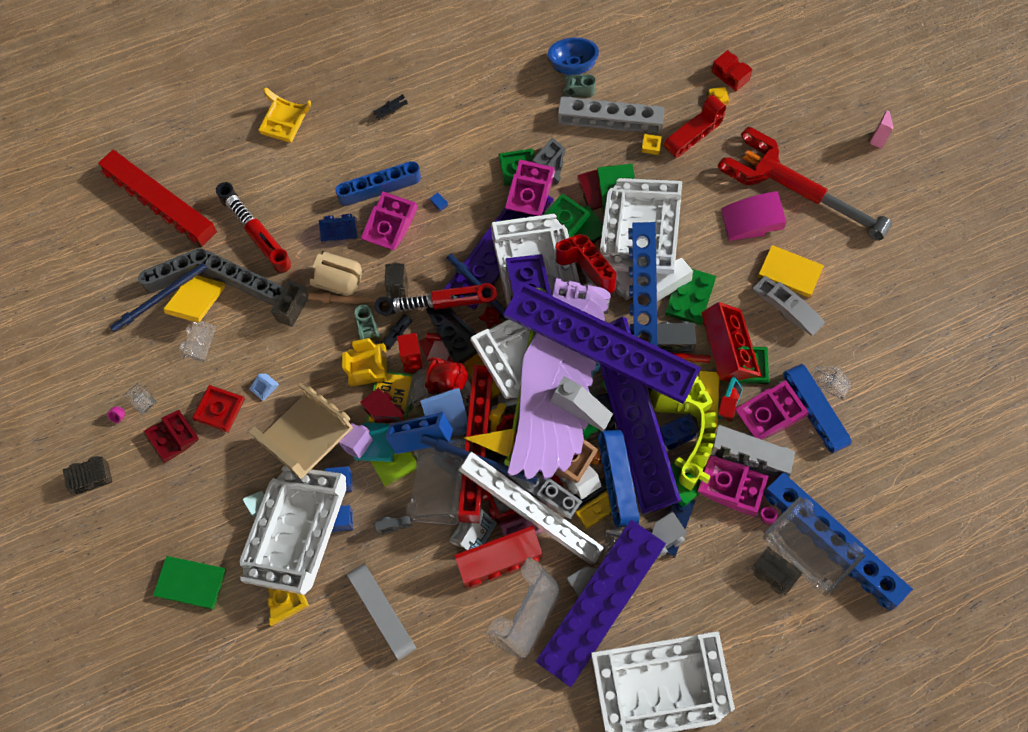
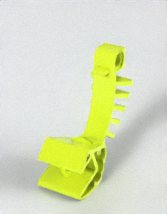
[650,376,716,491]

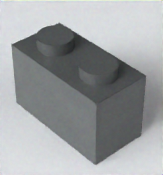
[657,321,696,352]

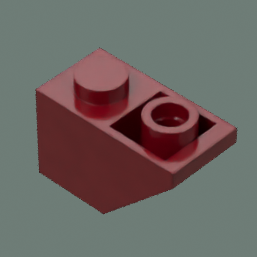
[360,387,405,423]

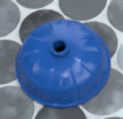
[548,37,599,75]

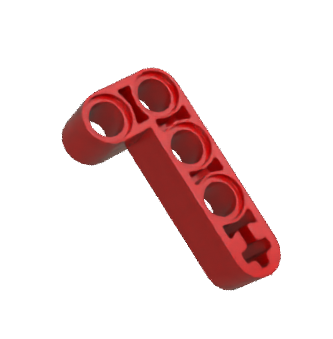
[663,95,727,158]
[555,235,617,294]

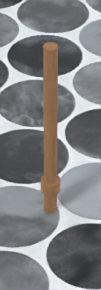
[308,292,419,311]

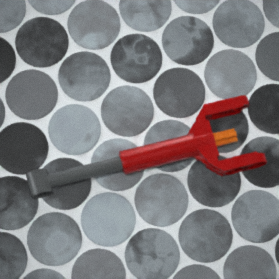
[718,127,892,241]

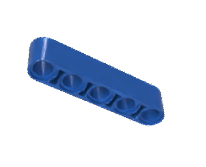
[335,161,421,206]
[783,364,852,453]
[598,430,639,528]

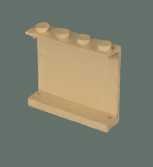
[249,383,353,479]

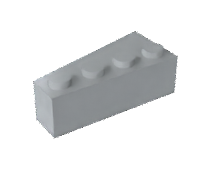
[708,425,795,478]

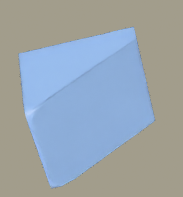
[249,374,279,401]

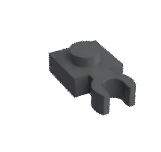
[374,516,412,535]

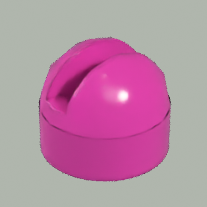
[107,406,125,423]
[760,507,778,525]

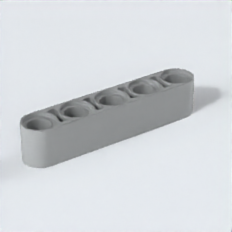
[347,563,417,660]

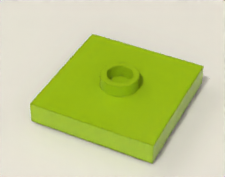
[370,451,419,487]

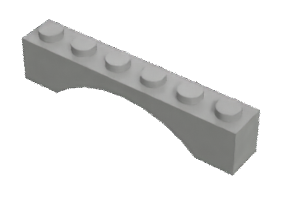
[567,512,687,597]

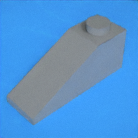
[550,376,613,432]

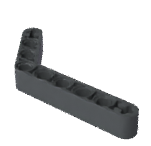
[138,248,288,308]

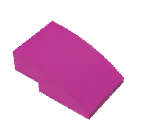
[505,160,555,216]
[721,191,786,241]
[361,192,418,251]
[736,380,808,440]
[698,455,768,517]

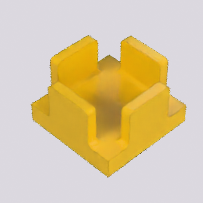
[342,338,387,387]

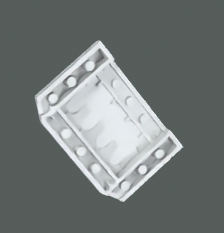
[600,178,682,274]
[491,214,583,307]
[470,290,566,398]
[240,466,346,595]
[591,631,735,732]

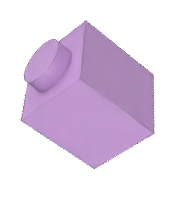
[339,423,373,459]

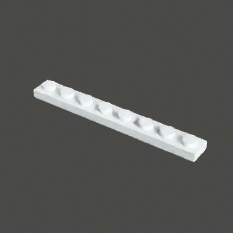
[459,452,603,566]

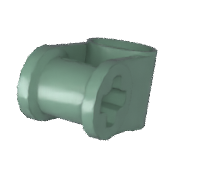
[563,74,596,97]
[355,305,380,340]

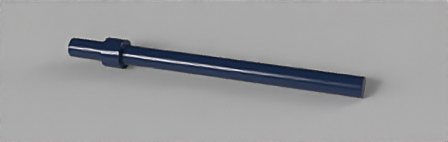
[446,253,509,321]
[110,263,207,332]
[421,435,539,485]

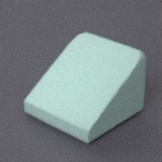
[242,491,264,518]

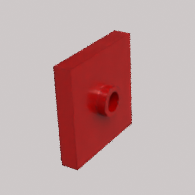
[192,385,245,433]

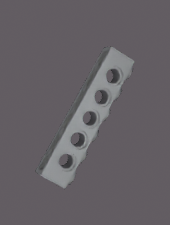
[558,96,665,135]

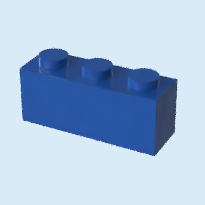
[385,412,453,454]

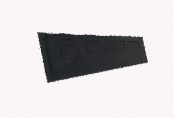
[426,307,478,364]

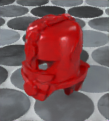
[424,357,468,395]

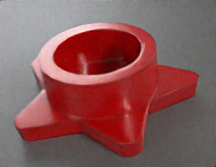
[479,306,503,329]

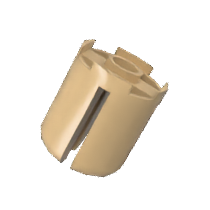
[310,250,362,296]

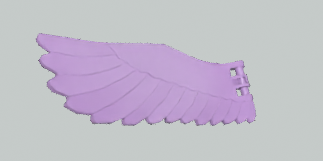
[507,278,611,479]

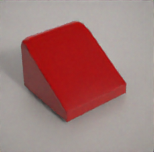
[719,396,738,422]

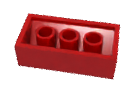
[701,302,761,382]
[454,526,542,588]

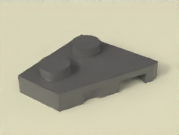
[532,138,566,184]

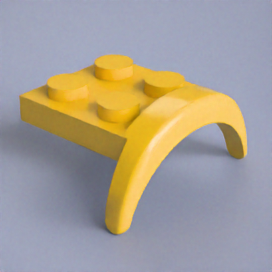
[259,87,311,143]

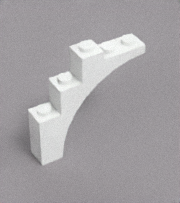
[575,258,693,301]

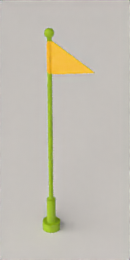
[465,288,546,466]

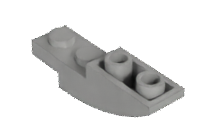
[753,276,825,336]
[501,470,582,519]

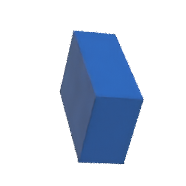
[430,192,448,211]

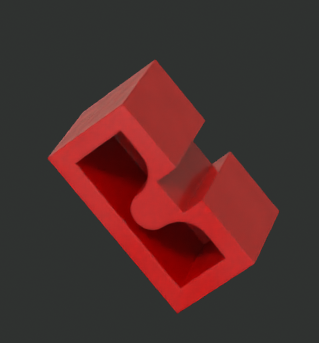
[711,50,753,92]
[397,333,423,373]

